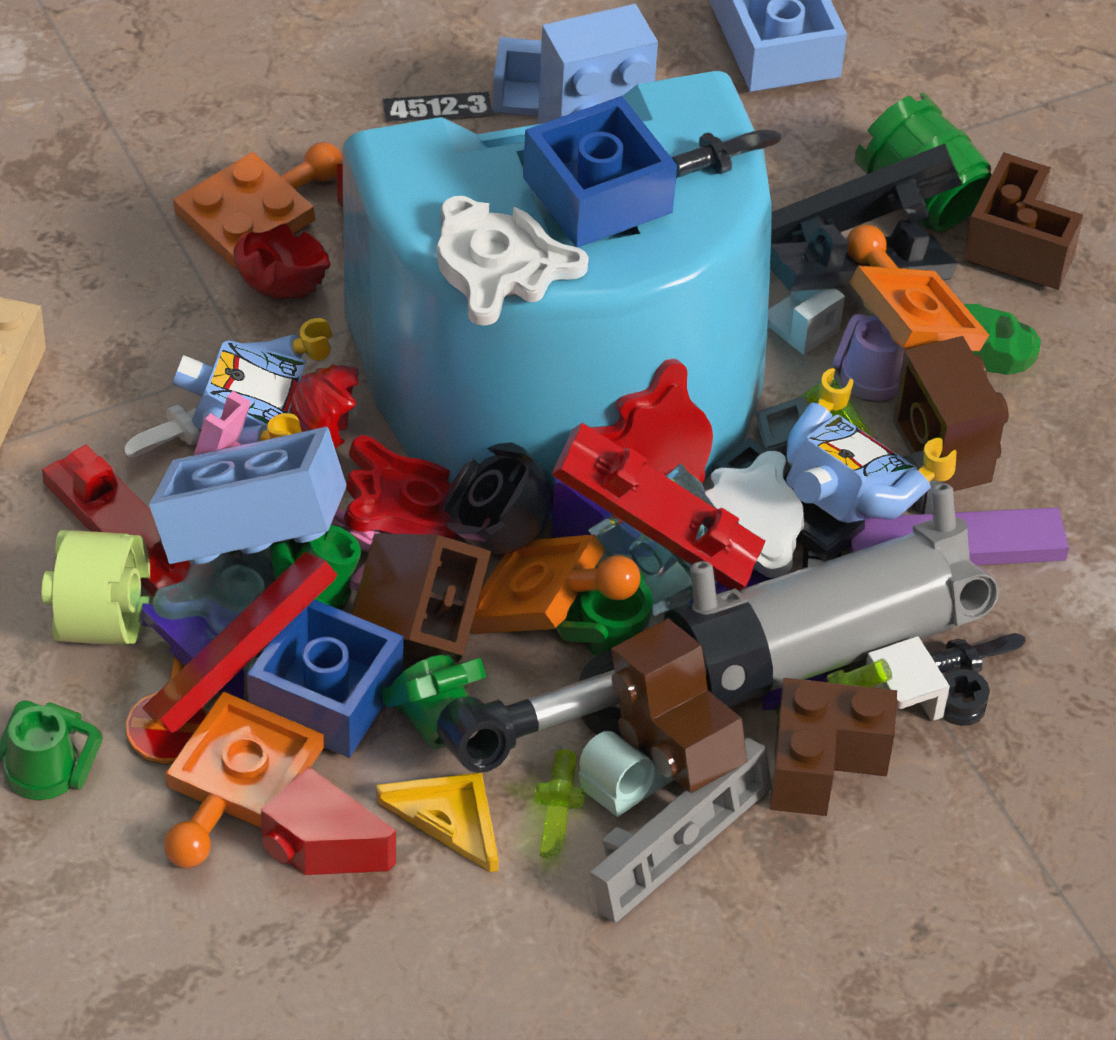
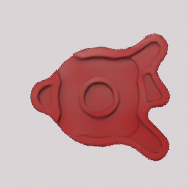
[591,358,713,492]
[343,435,458,540]

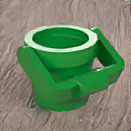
[269,525,361,610]
[556,566,653,656]
[381,655,487,749]
[0,700,103,801]

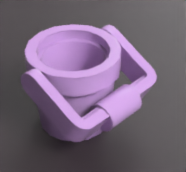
[833,314,905,401]

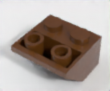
[351,533,491,664]

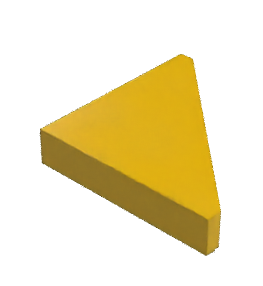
[376,773,499,872]

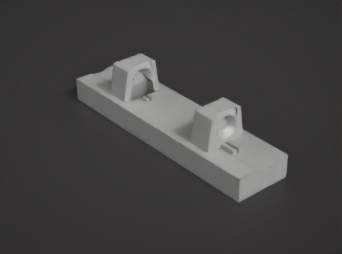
[590,738,772,924]

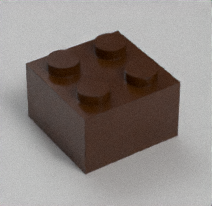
[892,336,1009,492]

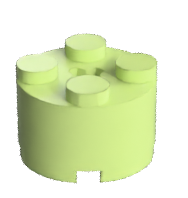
[41,530,150,645]

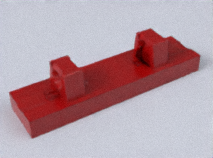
[551,423,766,590]
[42,444,215,609]

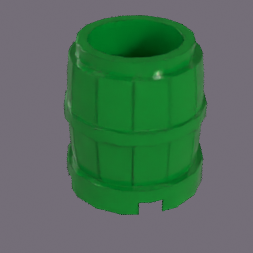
[854,93,992,232]

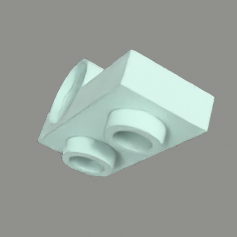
[578,731,675,817]

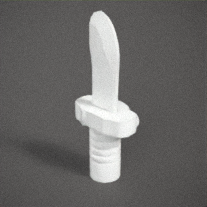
[124,404,200,458]

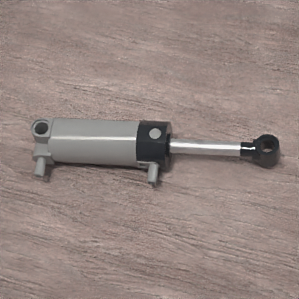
[437,483,999,773]

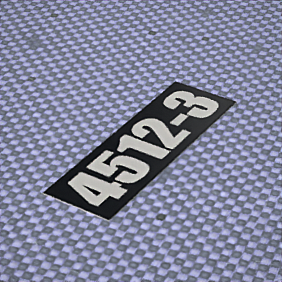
[383,92,493,122]

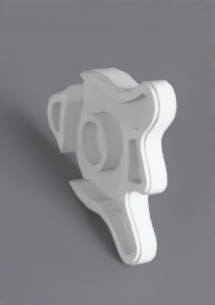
[437,196,589,325]
[691,451,804,578]

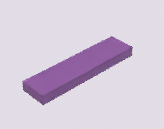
[848,507,1069,565]

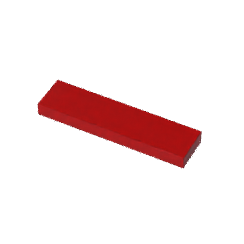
[142,552,337,733]

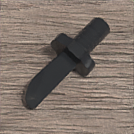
[671,130,781,178]
[930,633,1026,673]

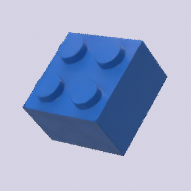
[523,96,677,248]
[247,599,403,758]

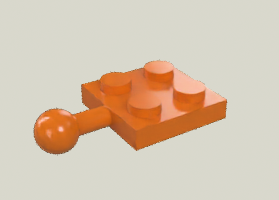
[173,142,343,269]
[846,224,989,351]
[471,534,641,634]
[164,691,324,868]

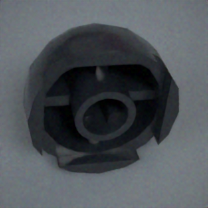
[443,442,554,554]

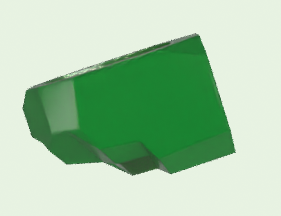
[964,304,1041,375]

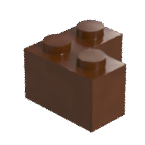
[963,152,1083,290]
[611,618,747,793]
[770,678,897,816]

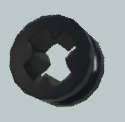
[943,669,990,726]

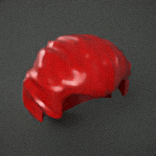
[233,223,331,299]
[290,364,359,449]

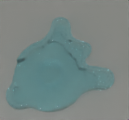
[152,547,276,658]

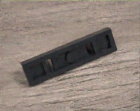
[771,143,963,244]
[770,220,958,292]

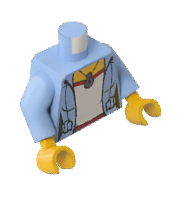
[172,318,332,445]
[786,368,957,523]

